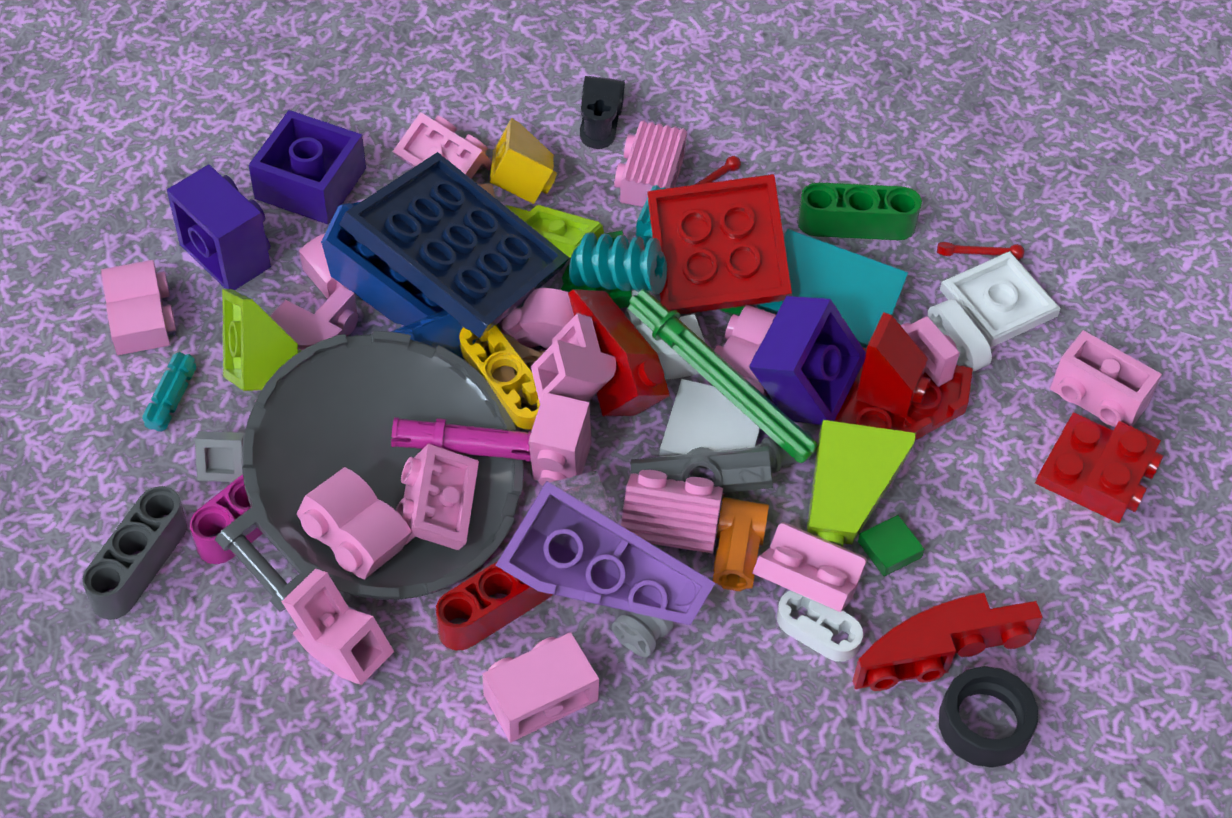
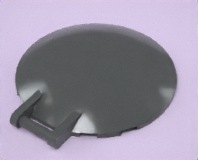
[215,331,524,612]

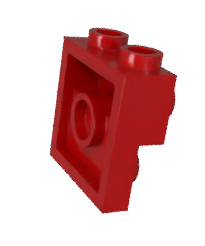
[1035,412,1164,523]

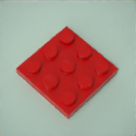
[647,174,792,314]

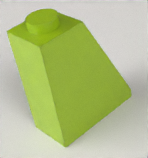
[806,420,916,547]

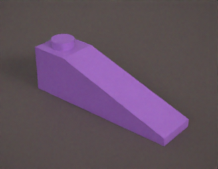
[496,481,715,625]

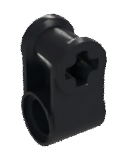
[580,76,625,149]

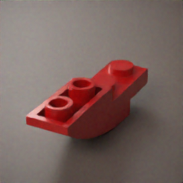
[852,592,1043,691]

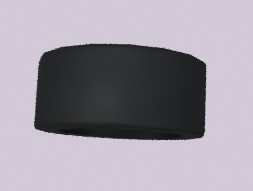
[938,666,1038,768]

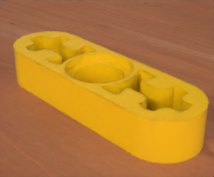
[459,325,540,430]

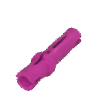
[391,417,531,462]

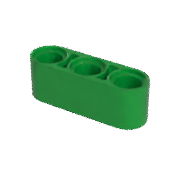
[797,182,922,241]

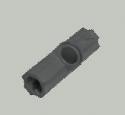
[630,446,773,493]

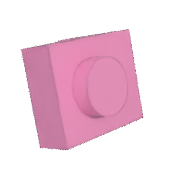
[901,316,960,386]

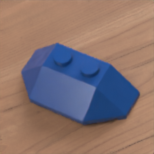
[321,202,444,326]

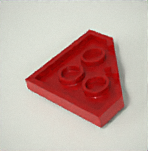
[834,348,973,440]

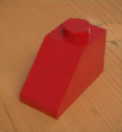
[856,312,931,418]

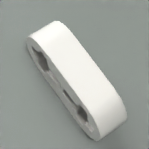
[928,299,992,372]
[777,591,863,662]

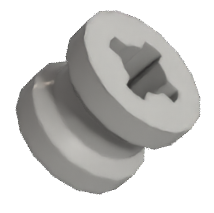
[612,612,673,657]

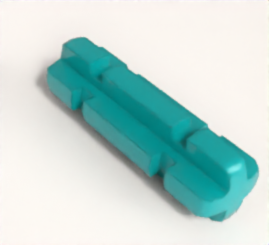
[142,352,197,432]

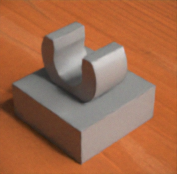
[195,431,244,482]

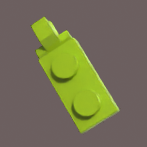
[505,205,605,258]

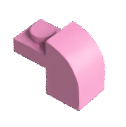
[270,286,358,351]
[501,288,574,350]
[531,313,616,403]
[281,569,394,685]

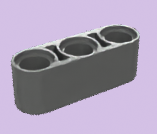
[82,486,187,620]

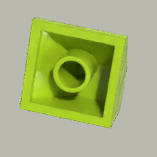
[222,289,302,391]

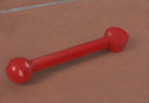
[695,156,741,185]
[937,242,1025,260]

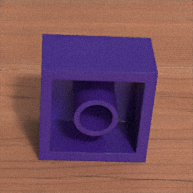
[248,110,366,224]
[166,164,271,290]
[749,296,866,425]

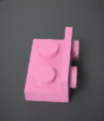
[392,112,492,179]
[396,444,479,550]
[752,522,867,612]

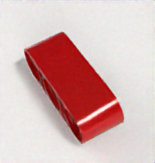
[436,561,553,651]

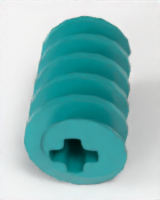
[569,232,667,294]

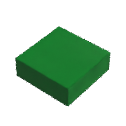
[858,515,925,577]

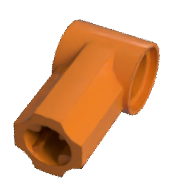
[713,497,769,592]

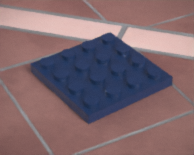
[339,152,569,338]

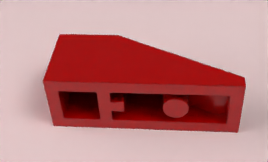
[568,289,670,416]

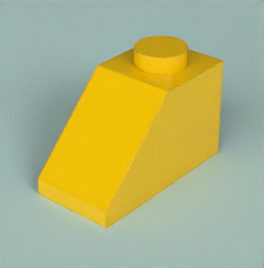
[490,118,557,204]

